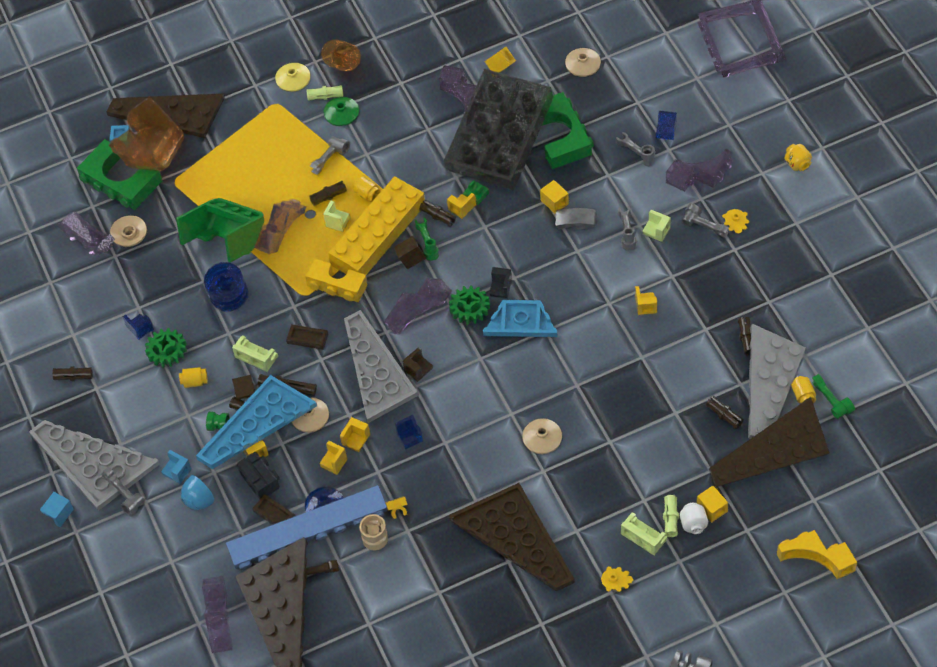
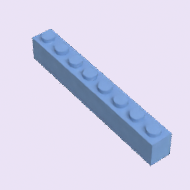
[226,485,387,570]

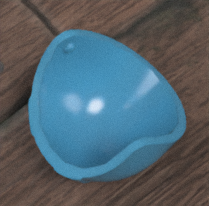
[181,475,215,510]

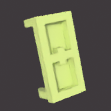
[232,335,278,372]
[621,512,667,555]

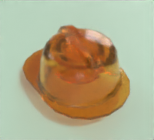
[321,39,361,71]

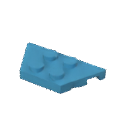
[483,300,557,337]

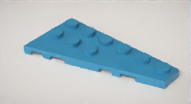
[196,375,317,469]

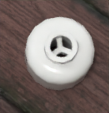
[680,503,708,534]

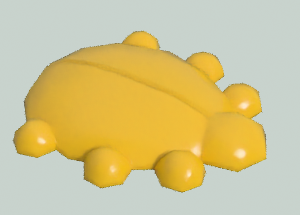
[722,209,749,234]
[601,566,633,592]

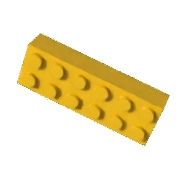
[328,176,425,275]

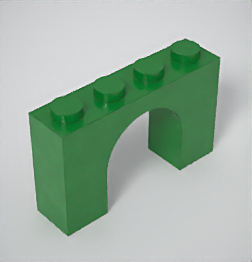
[524,92,594,169]
[77,139,162,210]

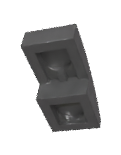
[555,208,596,230]

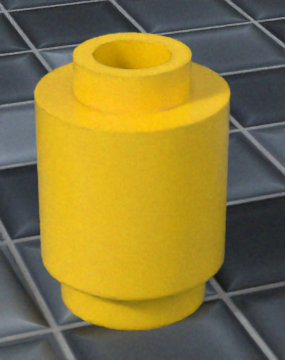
[353,177,381,201]
[179,367,208,388]
[791,376,816,403]

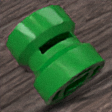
[206,411,230,431]

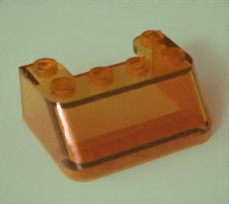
[109,96,184,171]

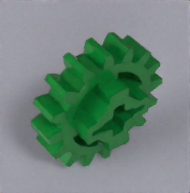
[449,285,490,325]
[145,328,187,368]

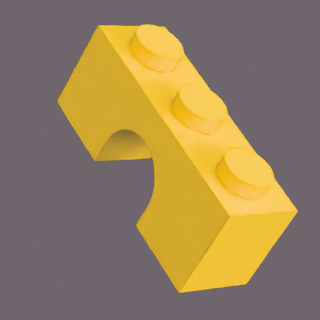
[305,258,368,303]

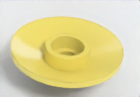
[275,63,310,92]

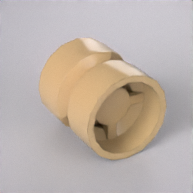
[359,514,388,550]

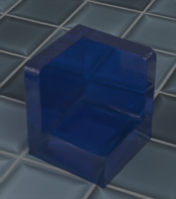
[656,111,677,140]
[122,314,154,340]
[395,415,423,450]

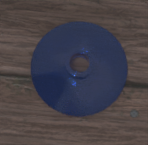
[305,487,343,512]

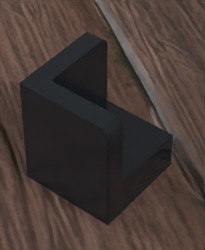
[489,267,512,298]

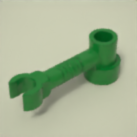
[415,218,439,261]
[812,374,855,419]

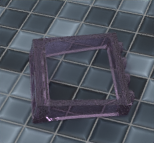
[697,0,787,78]

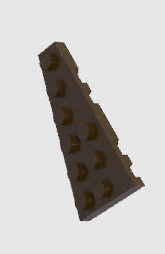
[106,93,225,138]
[709,397,830,488]

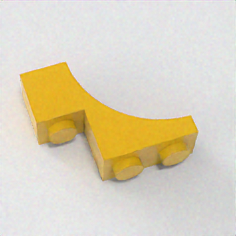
[777,530,857,579]

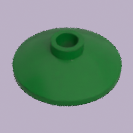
[324,97,359,126]

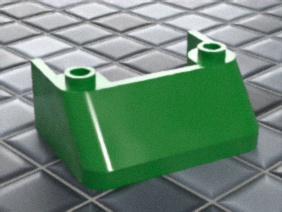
[176,198,264,263]

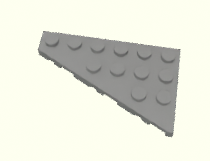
[29,420,160,511]

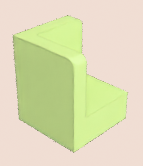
[323,201,350,232]
[643,210,671,242]

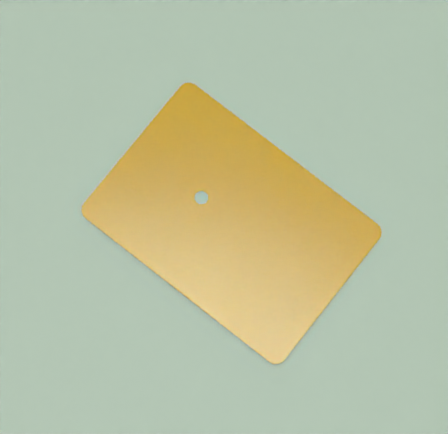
[175,104,383,296]

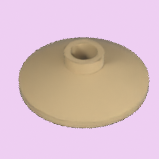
[565,48,601,77]
[110,216,147,247]
[292,398,329,432]
[523,419,562,454]

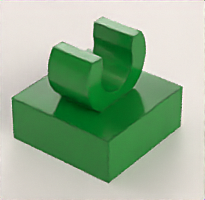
[463,180,489,205]

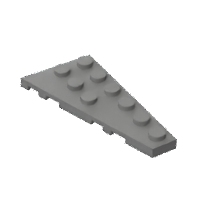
[344,310,418,423]
[748,324,806,439]

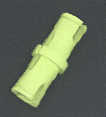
[307,85,343,101]
[663,495,679,537]

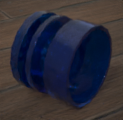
[204,262,249,311]

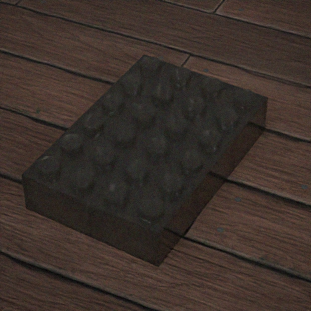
[444,69,554,190]

